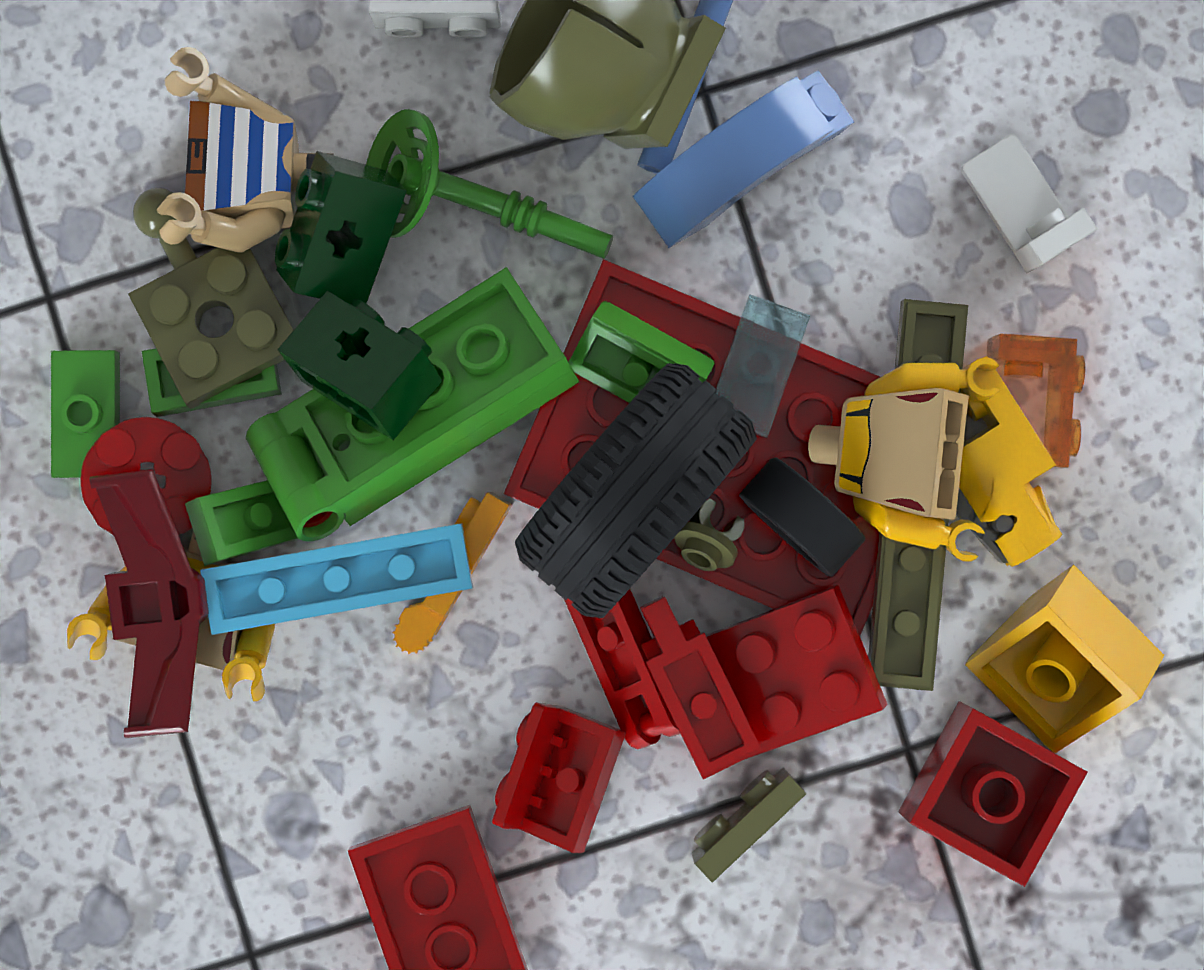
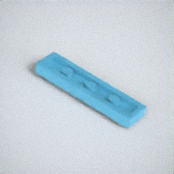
[200,523,474,635]

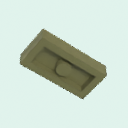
[692,767,807,883]

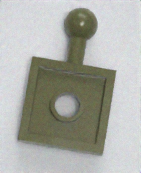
[128,188,294,409]

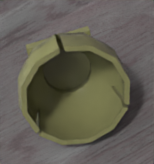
[489,0,726,149]

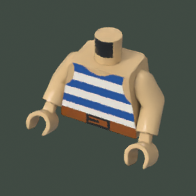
[157,47,334,252]

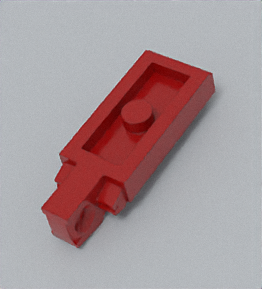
[640,596,762,780]

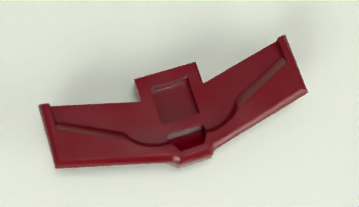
[89,469,209,738]

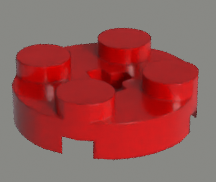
[80,417,212,536]

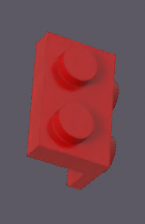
[492,702,626,853]

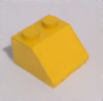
[965,564,1165,753]

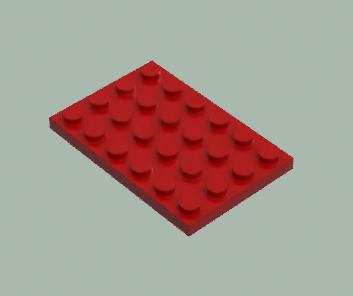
[503,259,880,636]

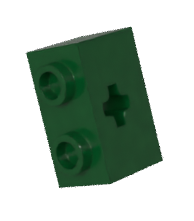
[275,151,407,304]
[277,291,443,441]

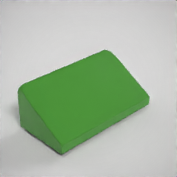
[569,301,715,403]

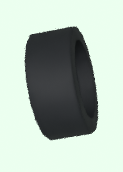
[739,457,865,577]

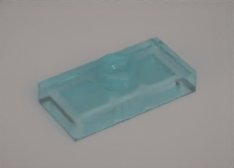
[716,294,810,438]

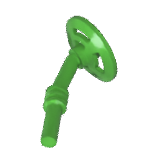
[366,109,613,259]

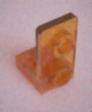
[987,334,1085,469]

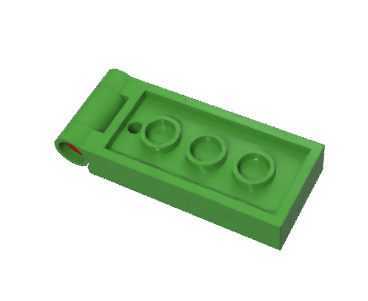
[246,267,580,542]

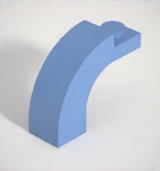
[633,70,854,248]

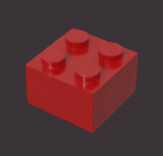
[898,701,1088,887]

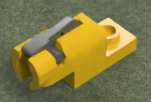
[956,356,1063,567]

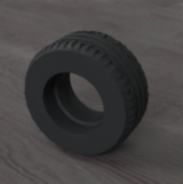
[515,363,757,618]

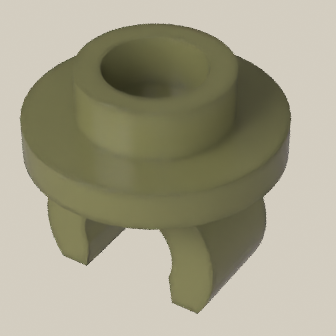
[674,499,744,571]

